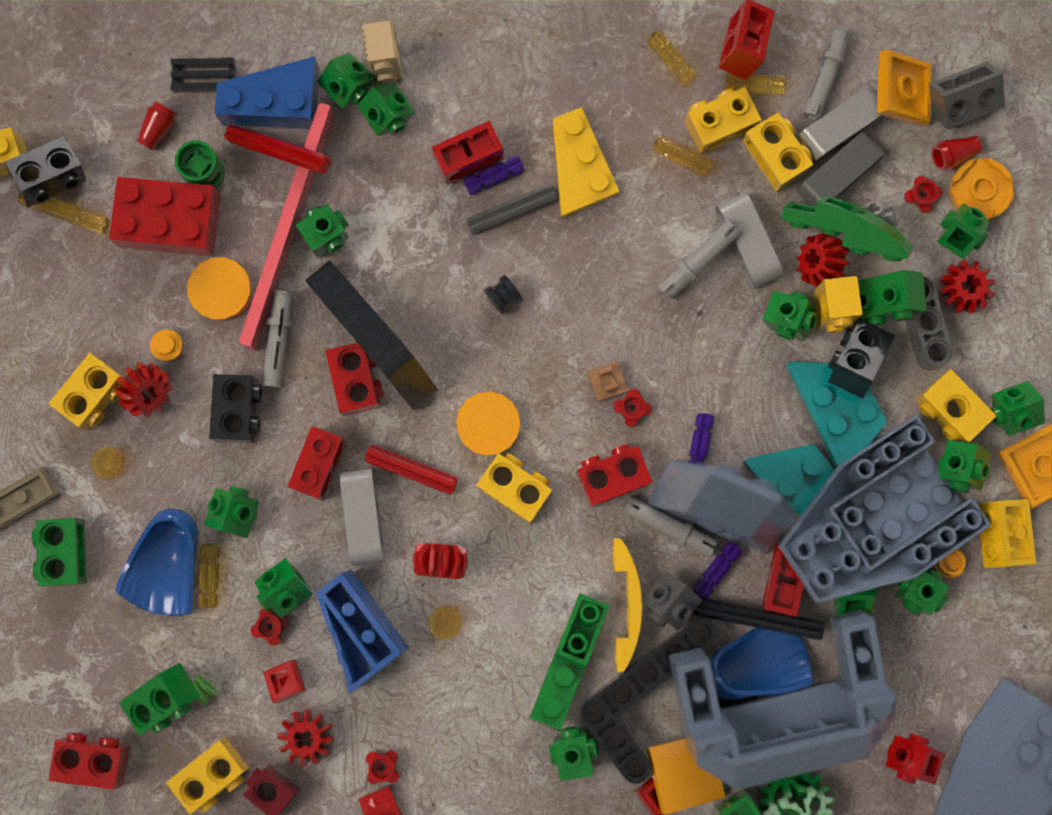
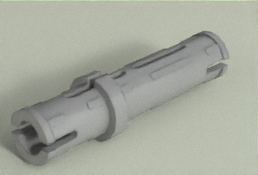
[801,26,853,121]
[658,219,742,300]
[261,290,294,388]
[622,495,718,558]

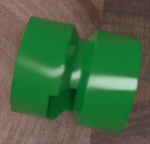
[175,140,225,189]

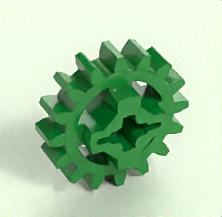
[760,772,834,815]

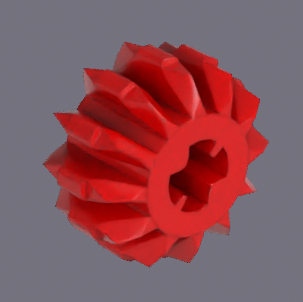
[795,233,851,287]
[938,260,996,315]
[114,361,173,418]
[412,543,468,579]
[277,709,335,767]

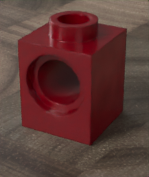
[243,765,300,815]

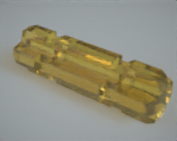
[647,30,696,85]
[724,73,787,95]
[652,135,713,177]
[199,544,220,608]

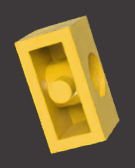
[915,369,996,443]

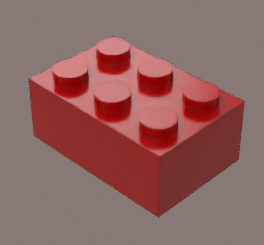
[109,177,221,257]

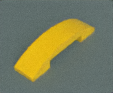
[612,538,642,672]

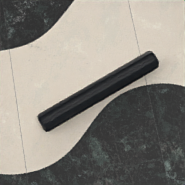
[694,597,825,640]

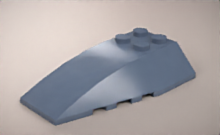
[935,678,1052,815]

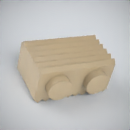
[361,20,403,85]

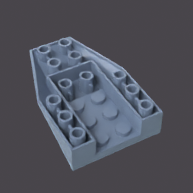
[778,415,991,603]
[646,459,797,555]

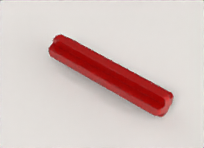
[365,445,458,495]

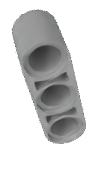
[797,86,885,163]
[715,193,783,289]
[340,468,385,566]

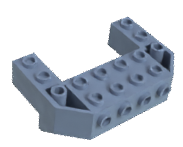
[668,609,896,789]

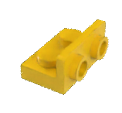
[977,499,1037,568]

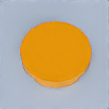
[949,158,1015,220]
[187,257,252,321]
[456,391,521,456]

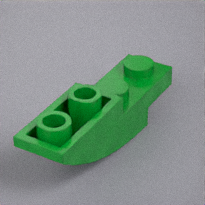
[781,195,914,262]
[529,593,610,732]

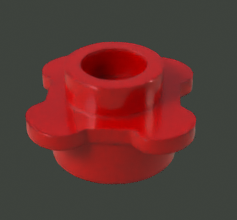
[904,176,942,213]
[613,389,652,427]
[251,608,289,646]
[366,750,400,785]

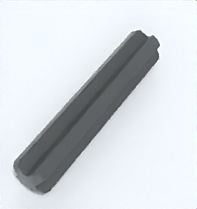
[467,184,557,235]

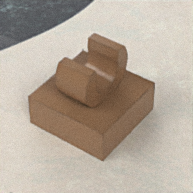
[587,361,628,403]

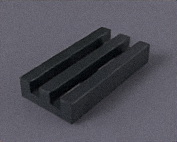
[171,58,236,93]

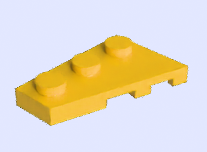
[552,107,619,219]

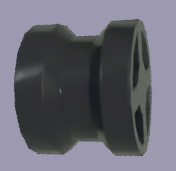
[484,275,523,316]

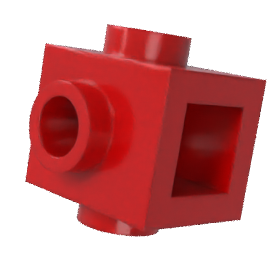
[885,733,946,785]

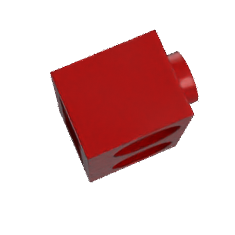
[718,0,775,81]
[431,120,504,185]
[325,343,384,417]
[287,426,347,501]
[576,443,653,508]
[761,543,804,617]
[48,733,129,790]

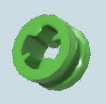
[193,674,219,707]

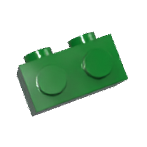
[856,270,927,326]

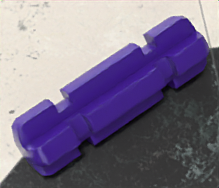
[464,155,524,195]
[688,413,715,465]
[692,541,743,598]

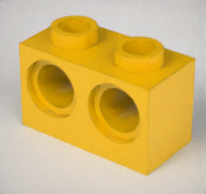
[742,112,814,193]
[812,276,862,333]
[48,353,123,431]
[476,453,552,523]
[166,737,249,815]

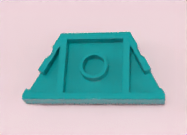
[785,361,887,468]
[743,444,835,515]

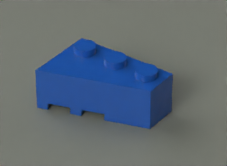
[215,56,320,129]
[316,569,409,693]

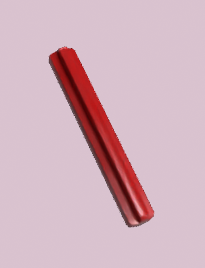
[224,125,331,174]

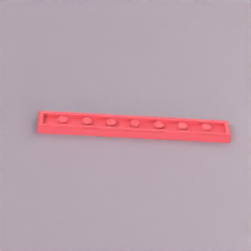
[239,103,335,351]

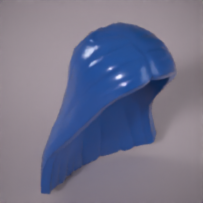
[115,508,199,617]
[709,627,813,701]

